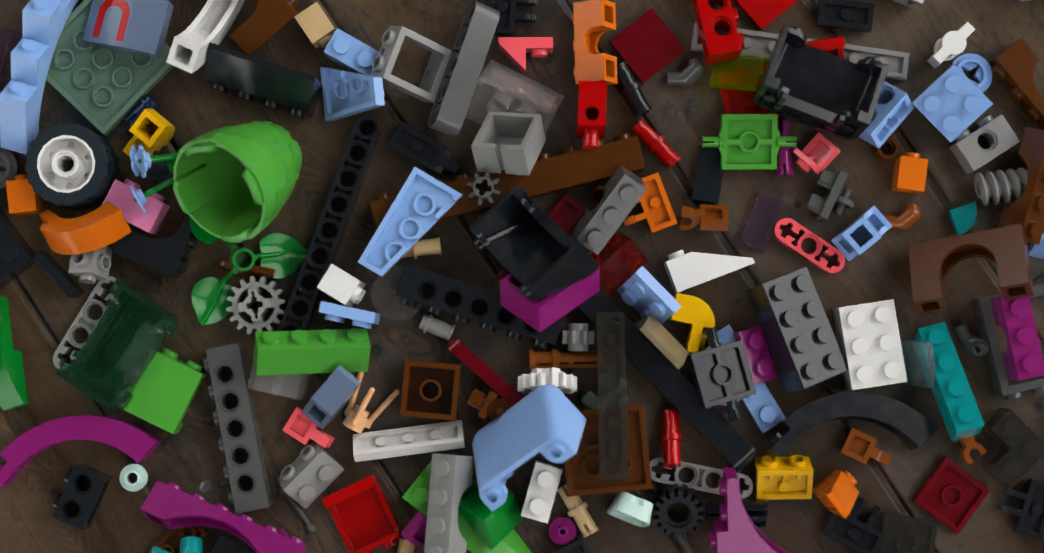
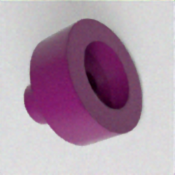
[548,516,576,545]

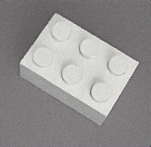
[832,299,907,390]

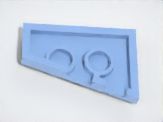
[320,67,385,121]

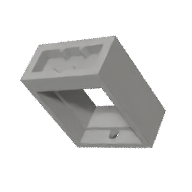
[371,25,452,103]

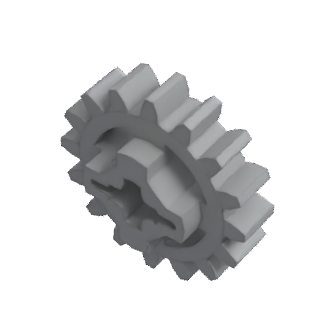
[226,276,287,335]

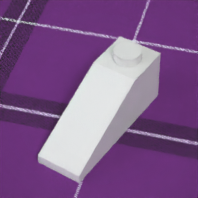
[663,250,755,293]

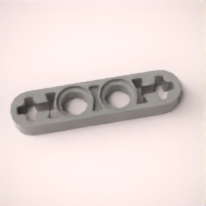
[53,276,124,371]
[649,457,753,499]

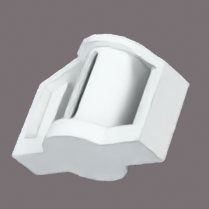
[927,22,976,68]

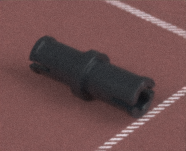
[617,62,652,118]

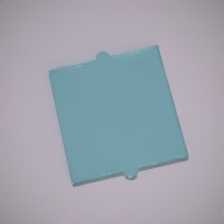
[900,339,936,388]

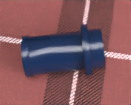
[125,95,160,126]

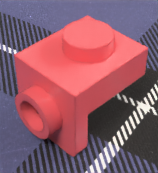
[793,132,841,176]

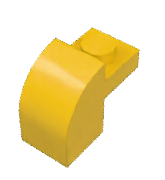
[122,108,175,157]
[669,293,715,353]

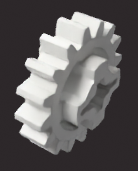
[518,367,577,395]

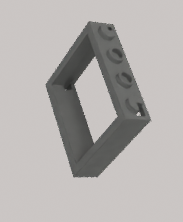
[971,283,1044,400]

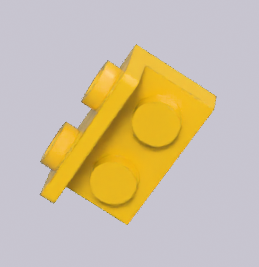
[754,454,814,500]

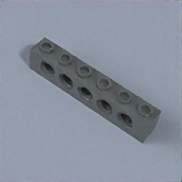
[203,343,273,514]

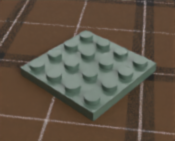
[46,0,174,136]

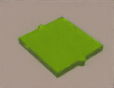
[709,55,766,91]

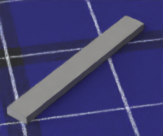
[690,22,910,81]

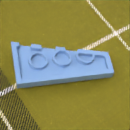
[358,167,463,277]

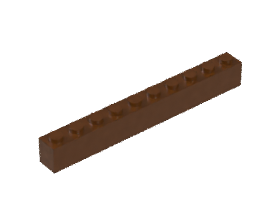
[370,133,646,229]

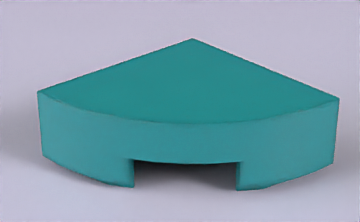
[947,201,977,236]

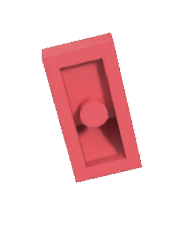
[498,37,553,74]

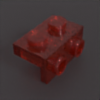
[590,231,648,297]

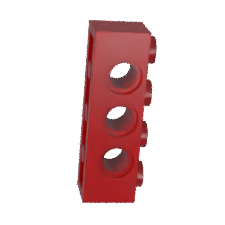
[692,0,745,65]

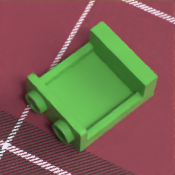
[123,347,208,434]

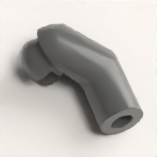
[666,58,704,86]

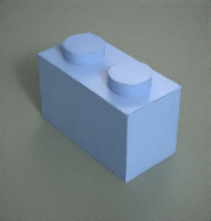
[323,28,379,75]

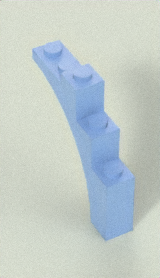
[0,0,78,155]

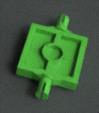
[701,114,797,170]

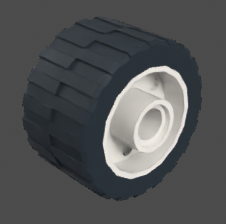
[25,123,119,210]

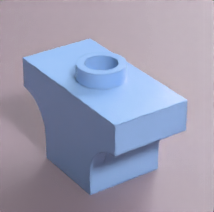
[831,205,892,261]

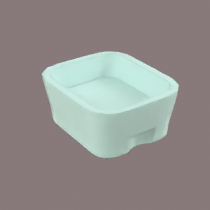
[607,492,654,528]

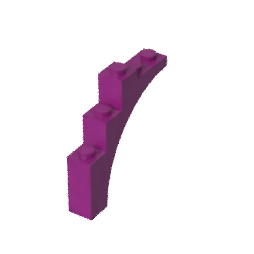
[709,467,791,553]

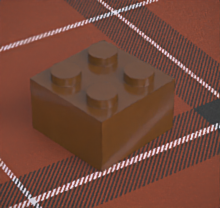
[400,360,462,421]

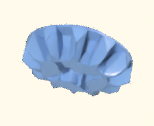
[952,53,992,93]

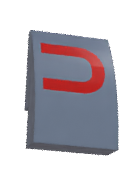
[82,0,174,59]

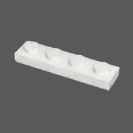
[353,420,465,462]

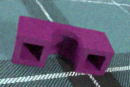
[991,296,1044,380]

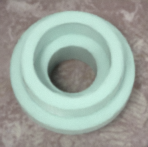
[120,464,148,492]

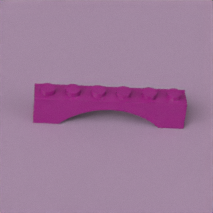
[140,480,307,553]

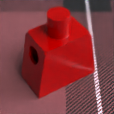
[576,81,607,151]

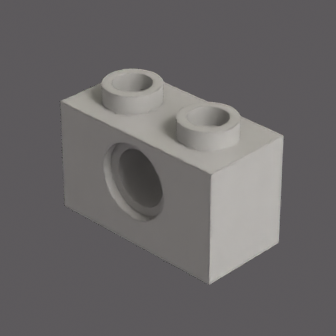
[949,114,1020,174]

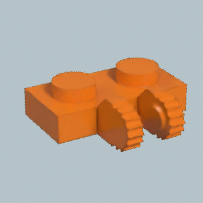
[623,172,677,234]

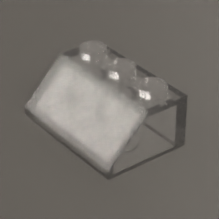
[465,59,565,136]

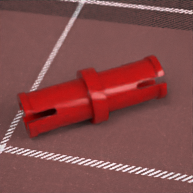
[631,119,682,169]
[660,410,682,468]

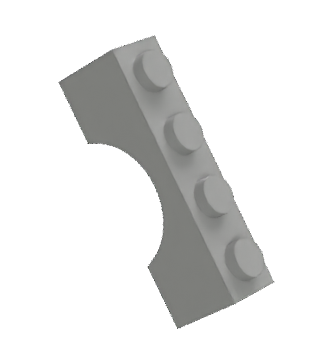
[424,453,474,553]

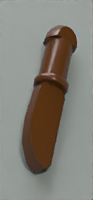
[218,258,276,278]

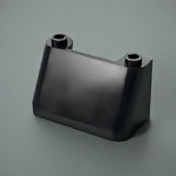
[753,25,889,140]
[469,184,599,301]

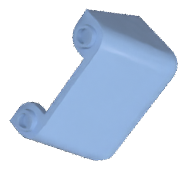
[472,384,587,512]

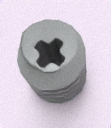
[974,168,1028,206]

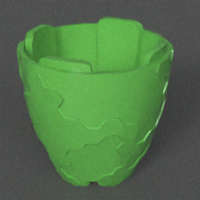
[173,121,302,243]

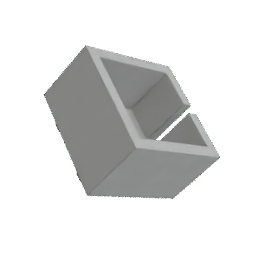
[471,111,546,175]

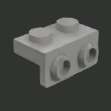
[277,441,345,509]

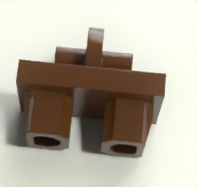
[467,388,511,420]

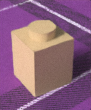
[294,2,336,49]

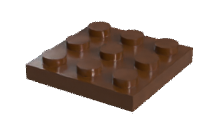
[564,404,652,497]

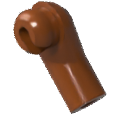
[883,203,921,231]

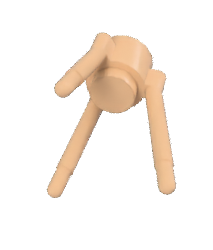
[343,372,400,434]

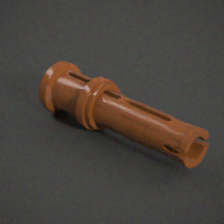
[528,348,612,374]

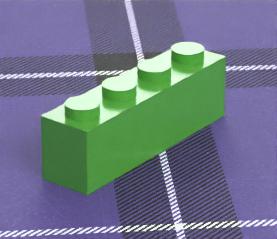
[254,328,371,376]

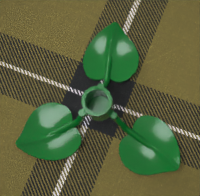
[189,216,307,325]

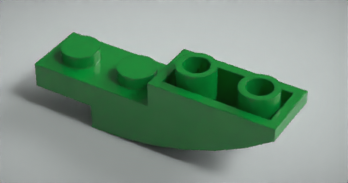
[0,296,28,411]

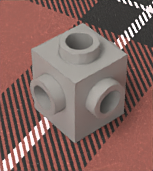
[68,246,113,284]

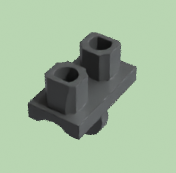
[805,170,855,222]

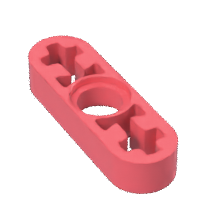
[773,218,845,274]

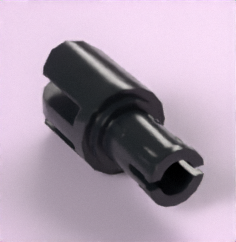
[706,499,769,528]

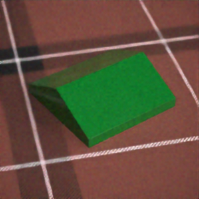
[458,486,523,550]

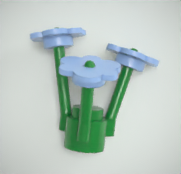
[129,144,179,214]

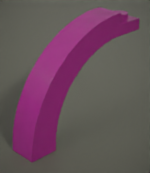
[0,414,163,490]

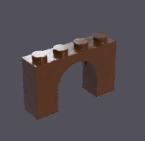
[230,0,300,55]
[908,224,1034,315]

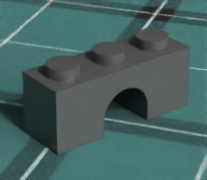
[572,165,647,255]

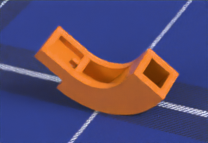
[38,202,131,255]

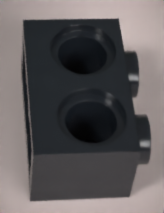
[52,464,112,530]

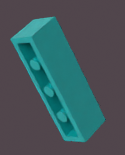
[913,322,984,441]

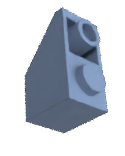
[302,365,361,430]

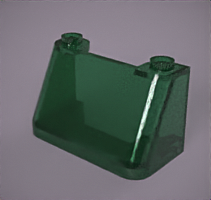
[56,279,179,411]

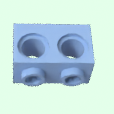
[859,81,914,149]

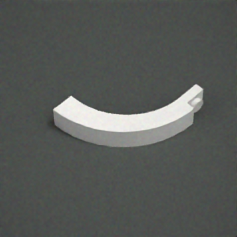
[166,0,245,74]

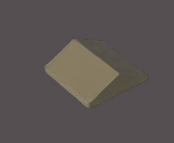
[634,313,689,370]

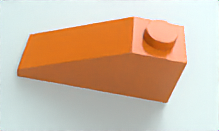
[812,469,859,518]

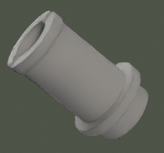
[419,313,456,342]

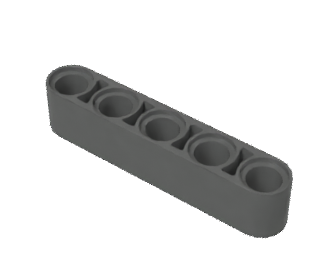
[428,0,500,137]

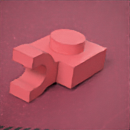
[282,407,335,448]

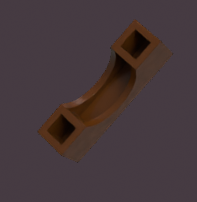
[989,38,1044,130]
[998,126,1044,244]

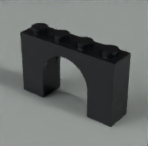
[111,150,199,278]

